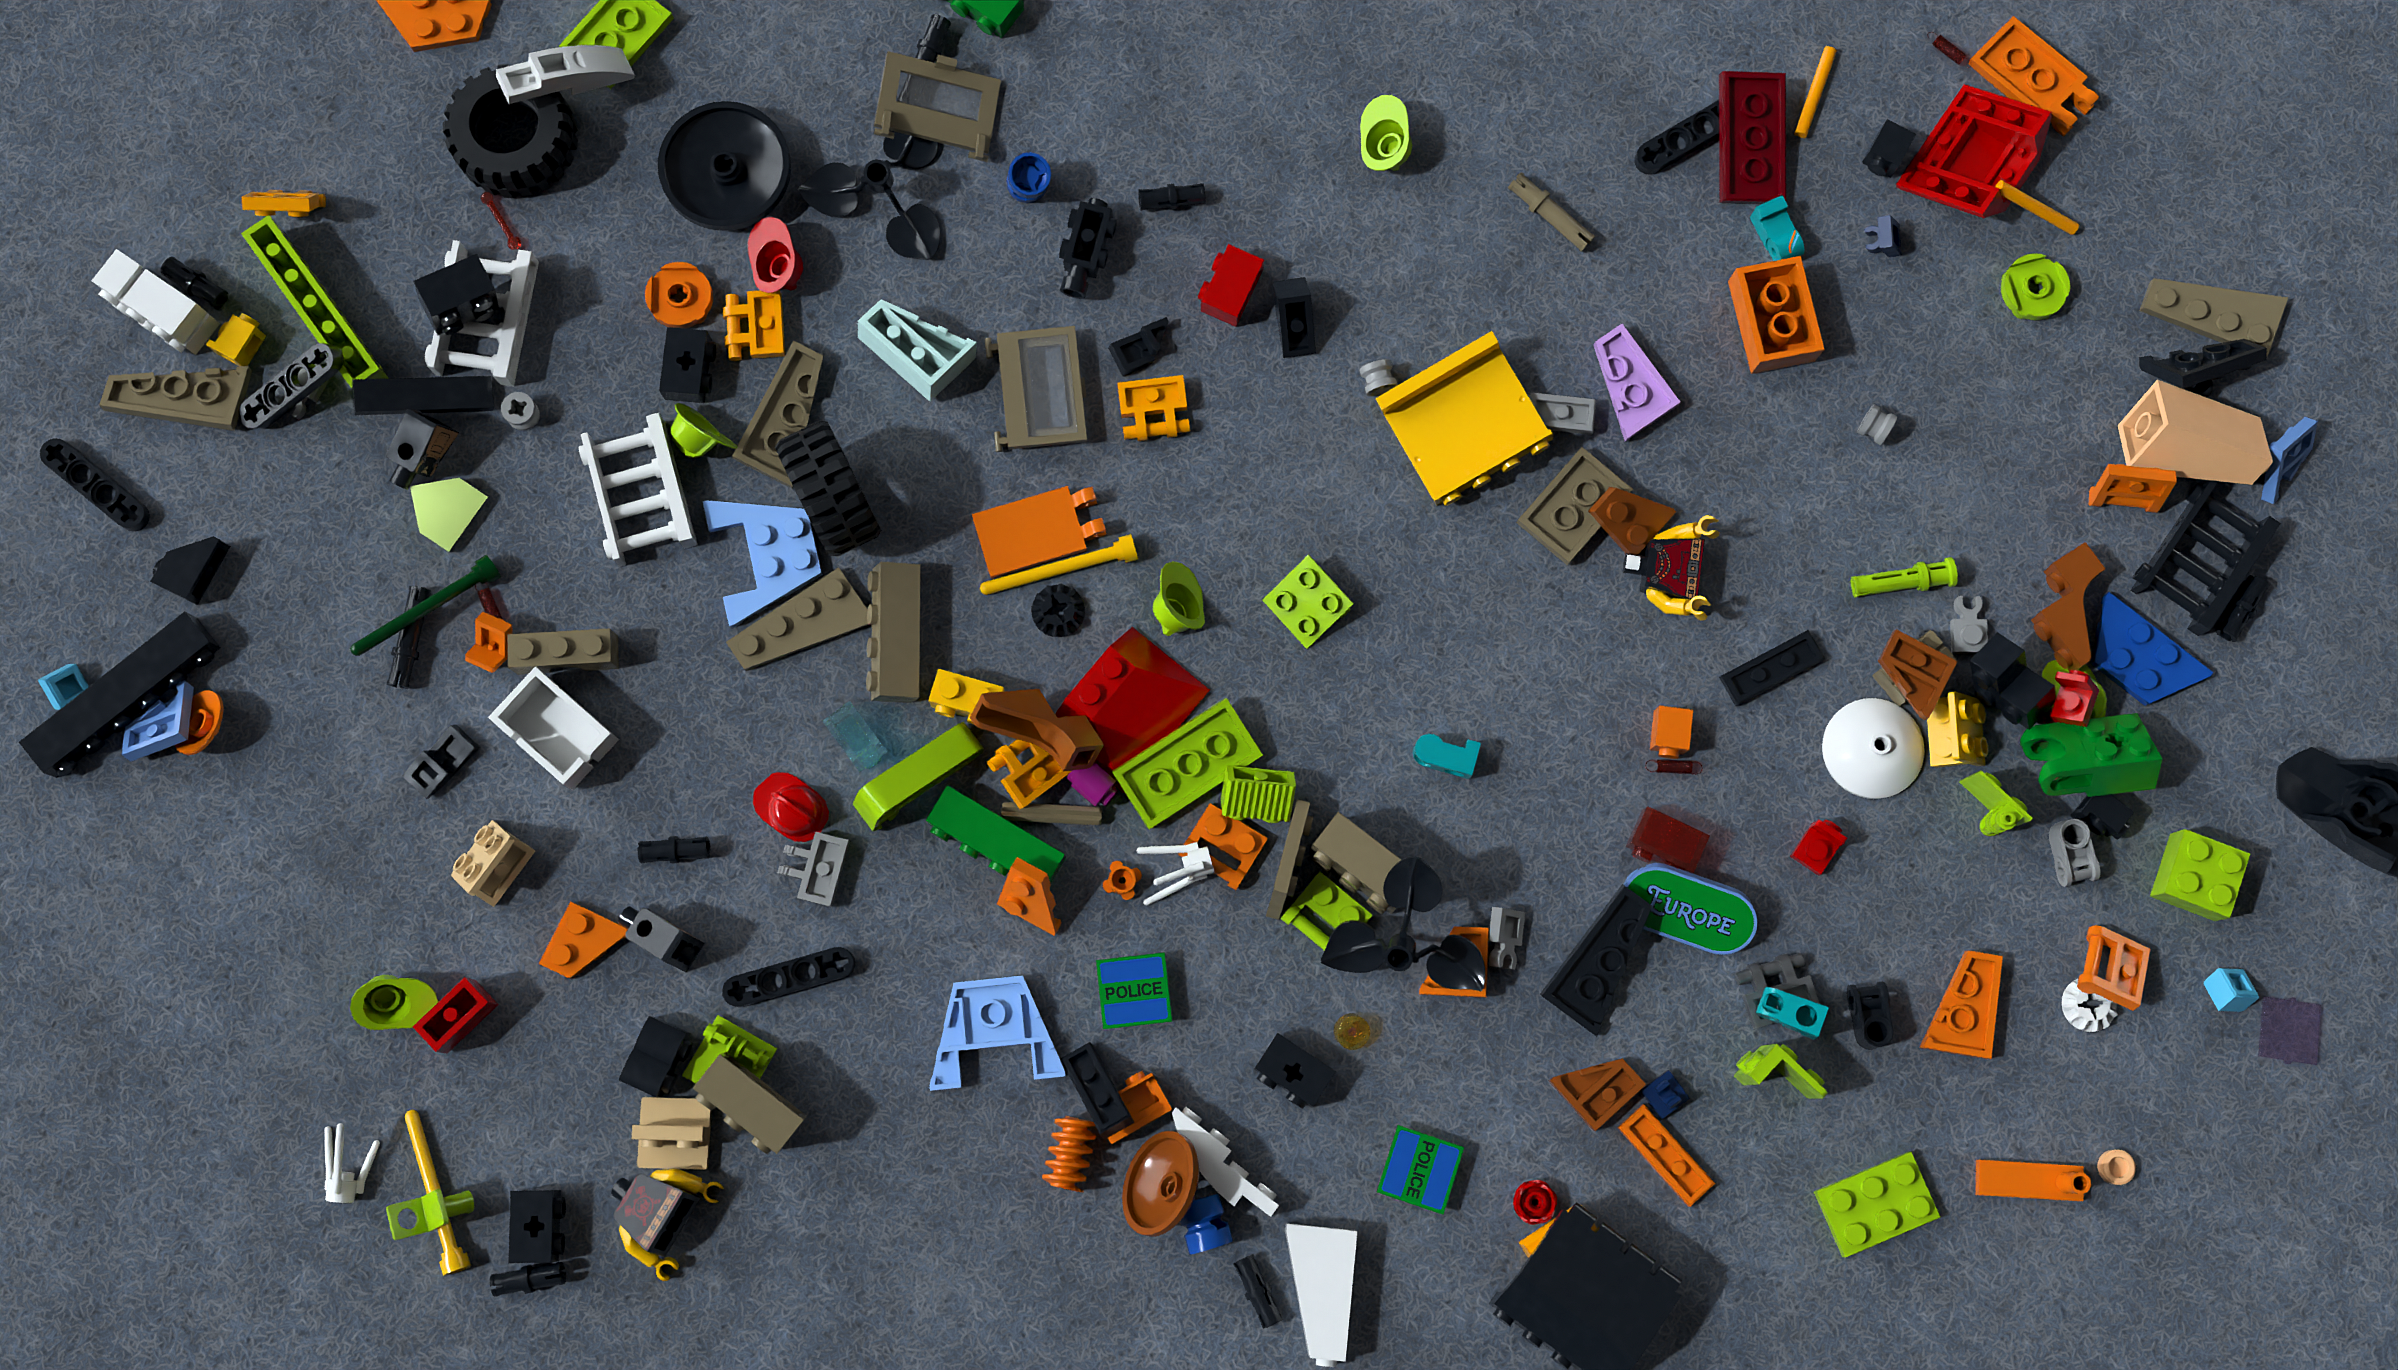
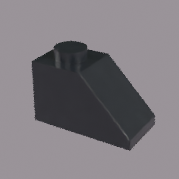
[1273,277,1316,358]
[150,536,231,605]

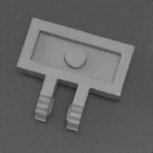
[777,832,850,908]

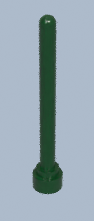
[350,555,501,656]

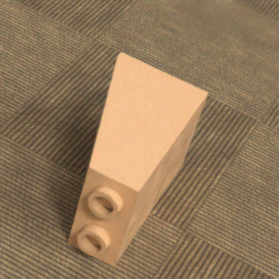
[2118,380,2273,485]

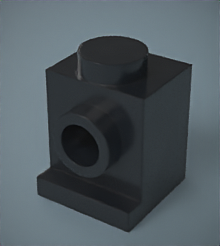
[2070,794,2134,840]

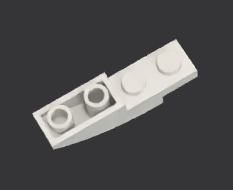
[496,45,635,104]
[1172,1107,1279,1217]

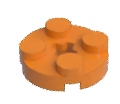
[645,262,713,329]

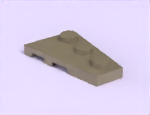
[1266,799,1313,920]

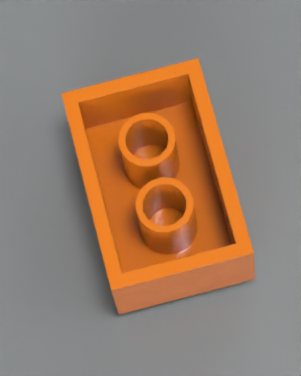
[1728,256,1825,374]

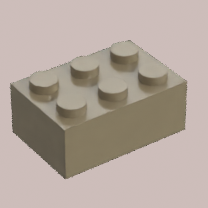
[1310,812,1401,914]
[693,1052,807,1154]

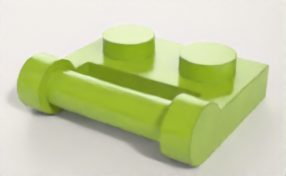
[1281,872,1372,951]

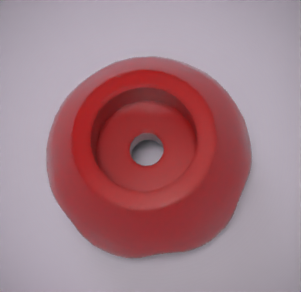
[1513,1180,1557,1225]

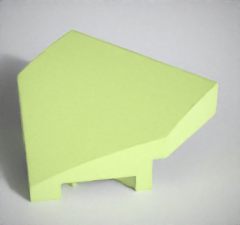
[410,478,488,552]

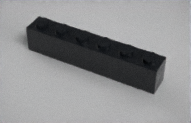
[19,611,221,778]

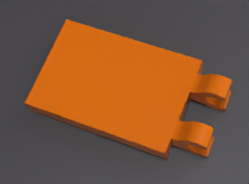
[1968,16,2099,137]
[972,486,1107,579]

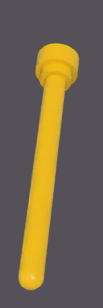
[980,534,1138,595]
[405,1110,471,1276]

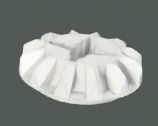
[2062,979,2118,1032]

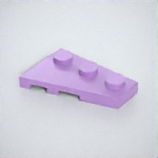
[1593,324,1681,442]

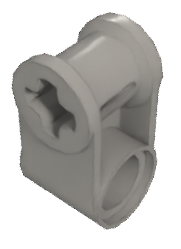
[2049,819,2100,887]

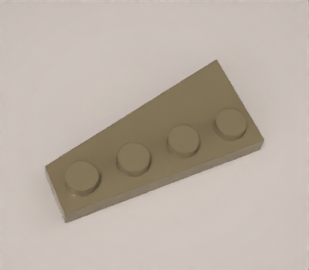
[2139,278,2288,356]

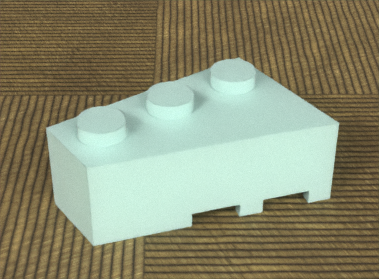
[858,299,977,402]

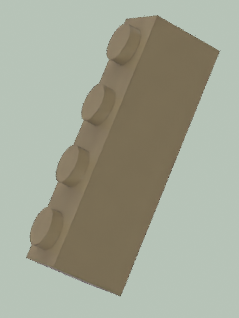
[866,562,920,703]

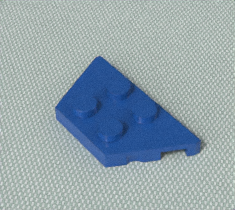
[2091,592,2214,706]

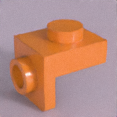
[465,612,512,673]

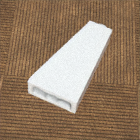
[1285,1223,1357,1367]

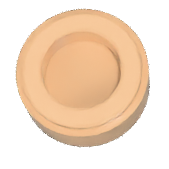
[2097,1150,2136,1185]

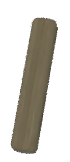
[1001,802,1102,825]

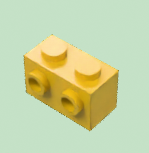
[928,669,1005,724]

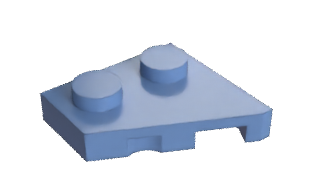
[2261,417,2318,504]
[122,680,194,761]

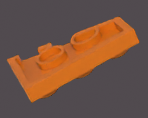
[1919,950,2003,1059]

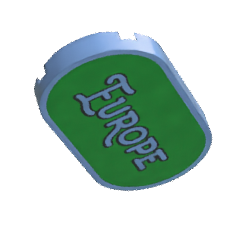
[1624,863,1757,955]

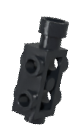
[1059,198,1117,299]

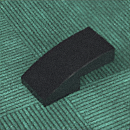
[402,725,480,799]

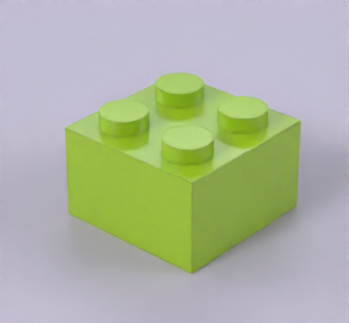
[2150,829,2250,921]

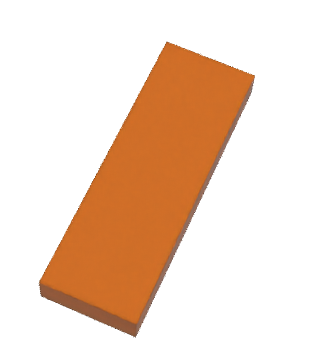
[1617,1104,1715,1207]

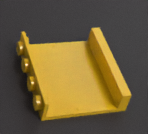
[1375,331,1553,506]

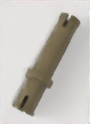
[1508,172,1595,252]

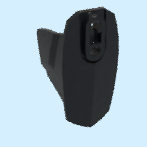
[2276,747,2398,878]

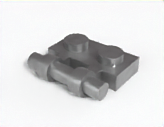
[1735,953,1820,1029]

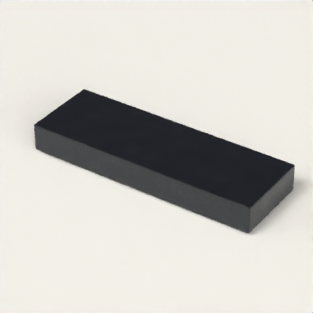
[1719,630,1825,706]
[1060,1042,1135,1140]

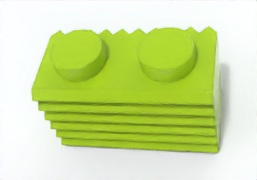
[1221,765,1296,823]

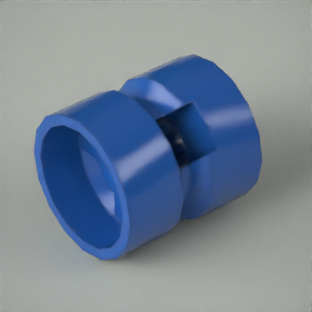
[1006,152,1051,203]
[1180,1193,1233,1255]

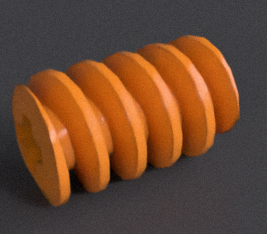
[1042,1116,1096,1193]

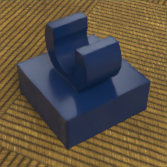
[1864,215,1902,257]
[1640,1070,1690,1119]

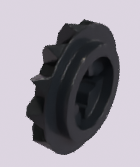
[1031,583,1085,637]

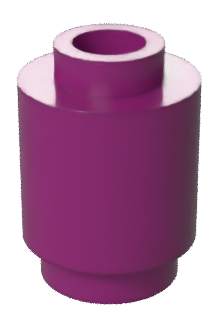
[1067,762,1118,807]

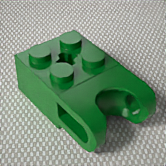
[2020,713,2163,797]

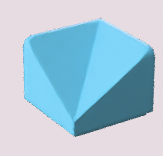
[38,664,89,710]
[2204,968,2259,1012]

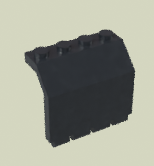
[1489,1202,1682,1370]

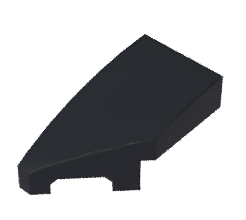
[1108,317,1169,377]

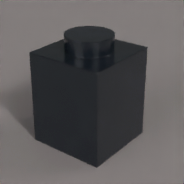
[1862,119,1916,178]

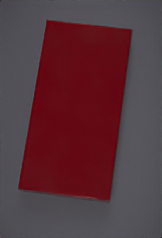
[1719,71,1786,204]

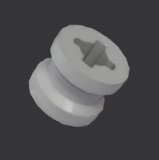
[1359,359,1398,396]
[501,392,540,431]
[1857,404,1897,445]

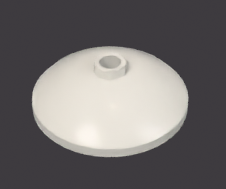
[1822,698,1925,799]

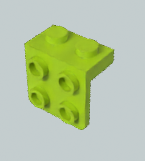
[1734,1044,1828,1099]

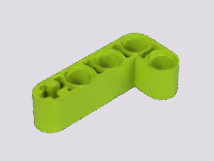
[853,722,984,832]

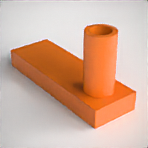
[1976,1160,2091,1201]

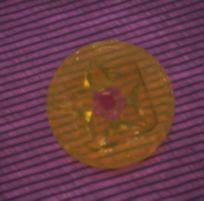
[1334,1013,1370,1050]

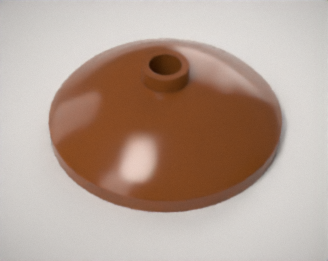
[1122,1131,1199,1237]

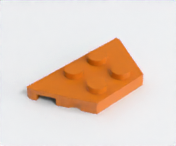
[376,0,492,52]

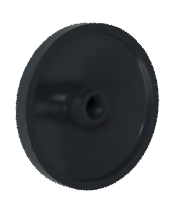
[658,101,791,231]

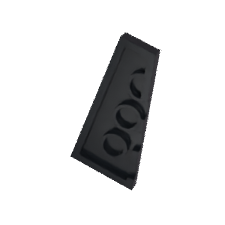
[1540,884,1652,1037]

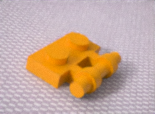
[241,190,326,217]
[723,290,785,361]
[1117,375,1190,441]
[987,739,1071,809]

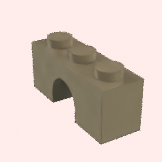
[507,628,619,675]

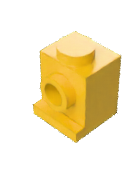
[206,313,266,366]

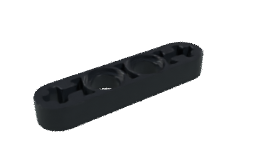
[1634,100,1719,175]
[239,343,344,428]
[40,438,150,532]
[722,947,855,1008]

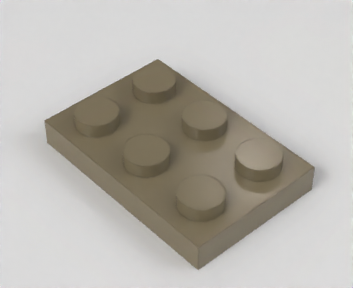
[1516,447,1633,565]

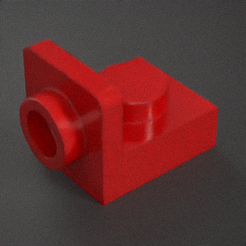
[2050,670,2099,727]
[1790,819,1848,876]

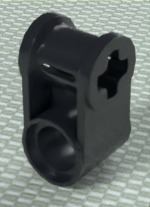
[1847,981,1894,1050]

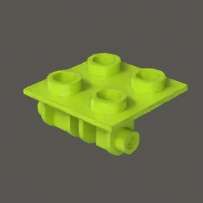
[1262,554,1354,649]
[1959,770,2033,836]
[682,1015,777,1083]

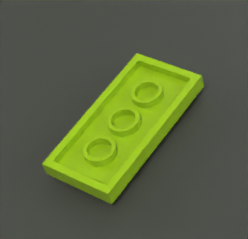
[1111,698,1263,830]

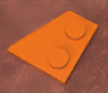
[539,901,628,979]

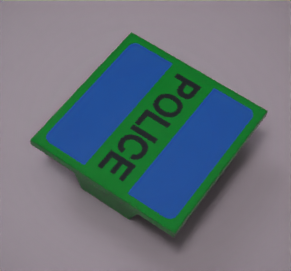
[1096,952,1172,1029]
[1376,1125,1464,1215]

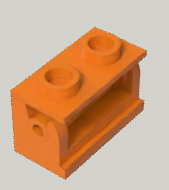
[1108,1070,1172,1144]

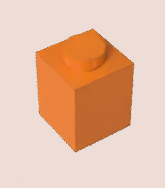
[1650,705,1693,759]

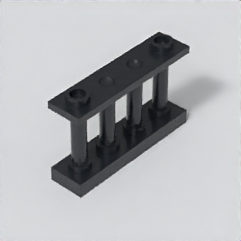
[2130,480,2281,636]

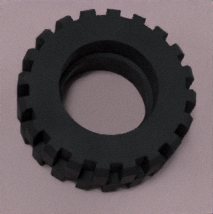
[443,64,578,198]
[775,421,882,557]

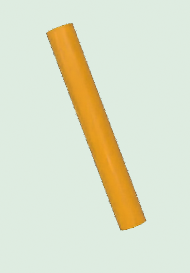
[1794,46,1837,138]
[1995,180,2079,235]

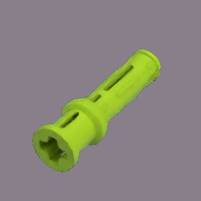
[1850,557,1958,598]

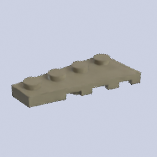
[732,340,823,488]
[99,366,252,431]
[726,567,872,671]

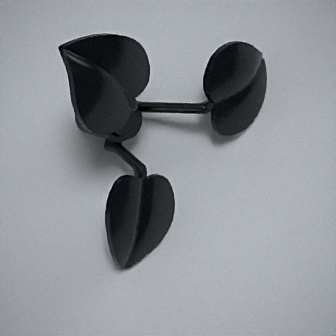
[798,130,940,260]
[1321,856,1486,991]

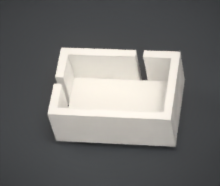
[91,249,220,355]
[488,667,619,790]

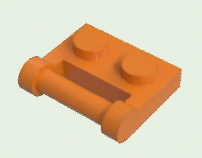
[2089,464,2177,513]
[1178,803,1268,891]
[2077,925,2150,1011]

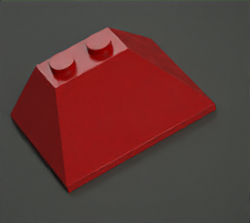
[1896,84,2052,218]
[1055,627,1210,793]

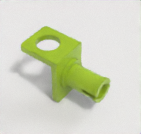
[386,1189,474,1240]

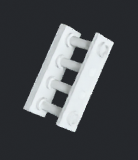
[425,240,539,387]
[578,413,698,567]

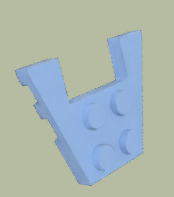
[702,500,823,628]
[929,975,1066,1091]

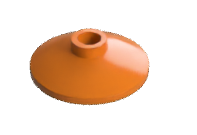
[175,690,224,755]

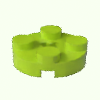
[2001,253,2070,320]

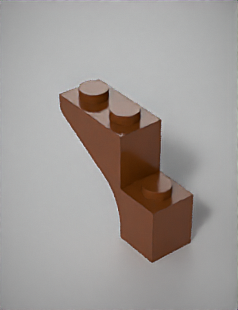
[2031,542,2106,671]
[970,689,1104,771]

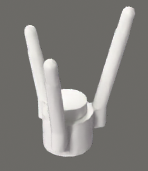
[1137,842,1215,906]
[324,1123,380,1203]

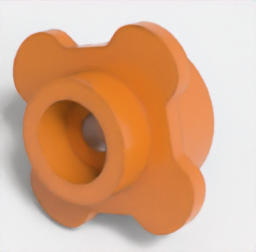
[1103,861,1142,900]

